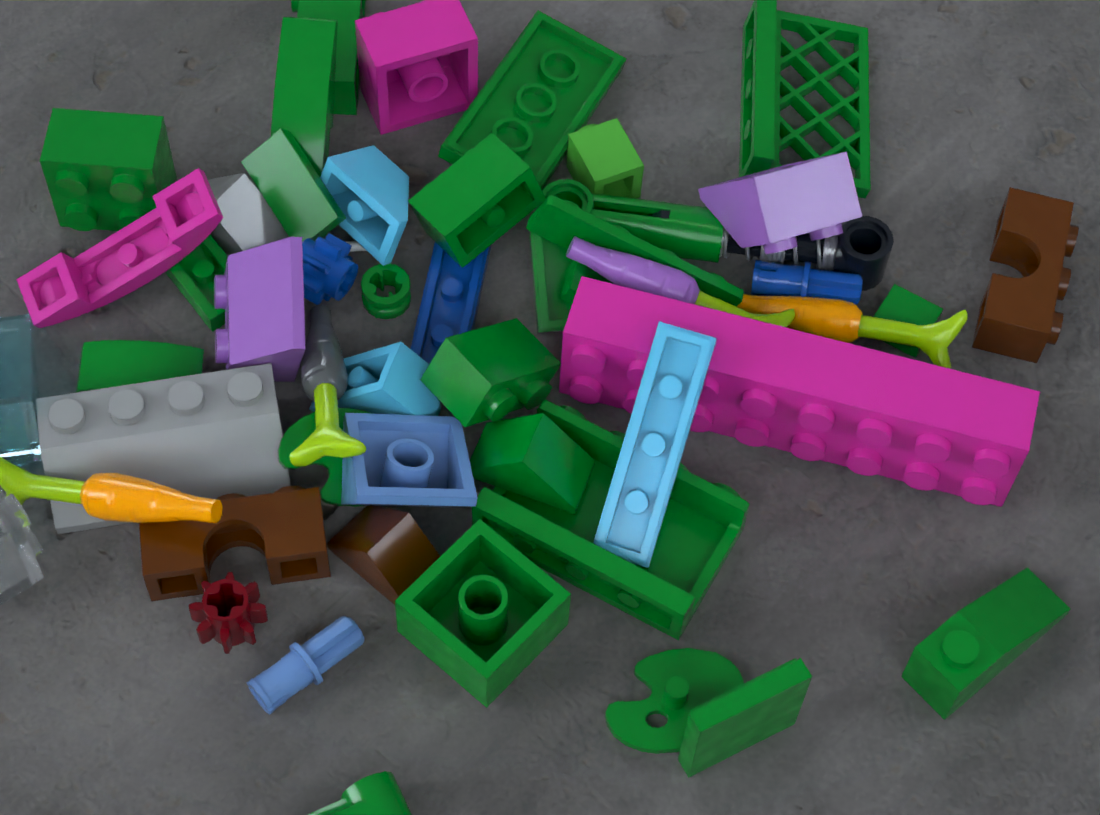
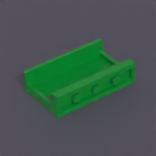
[472,400,750,641]

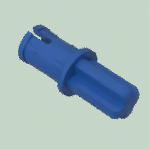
[751,260,863,304]

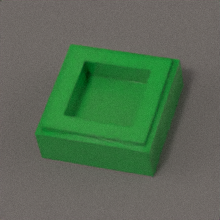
[874,284,943,358]

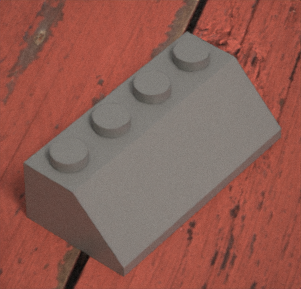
[36,363,291,534]

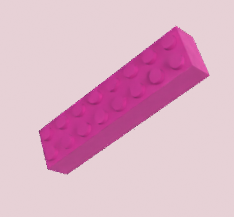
[559,276,1040,507]

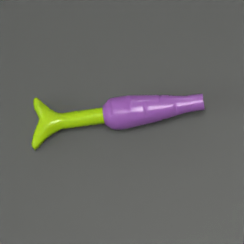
[566,236,795,328]

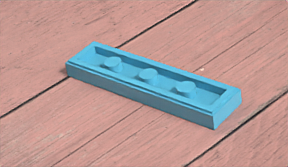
[593,321,717,568]

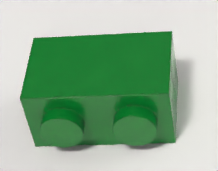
[408,133,546,268]
[420,318,561,427]

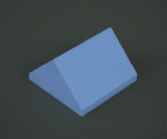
[341,413,478,507]

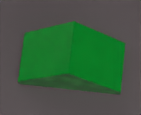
[470,413,595,514]

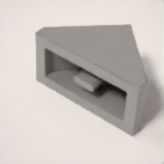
[208,173,289,255]

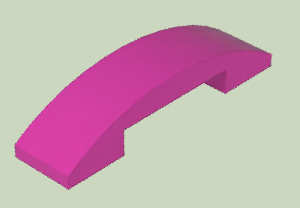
[16,168,224,328]

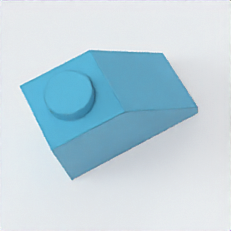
[320,145,409,266]
[309,342,441,416]

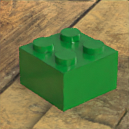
[40,108,177,231]
[395,519,571,708]

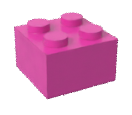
[355,0,478,135]

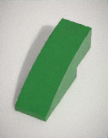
[271,17,338,177]

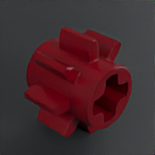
[189,572,268,654]

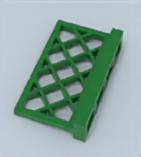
[739,0,871,199]

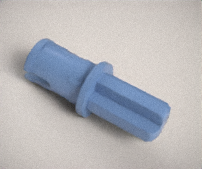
[246,616,365,715]

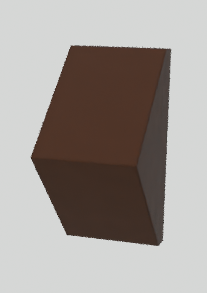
[327,505,440,605]

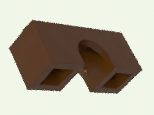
[972,187,1079,363]
[139,486,331,601]

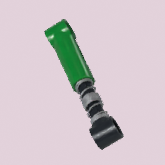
[539,179,894,291]

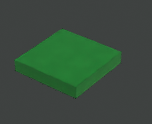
[678,658,812,778]

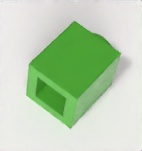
[566,118,644,199]

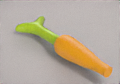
[737,294,968,369]
[0,457,223,523]

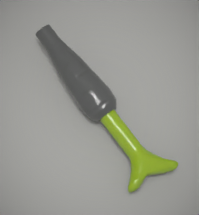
[289,304,366,467]

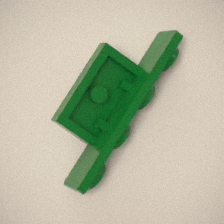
[526,195,744,307]

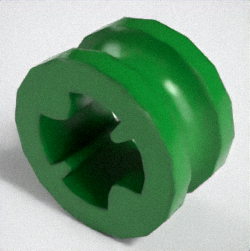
[361,264,411,319]

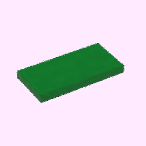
[438,10,627,190]

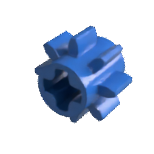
[302,233,358,305]

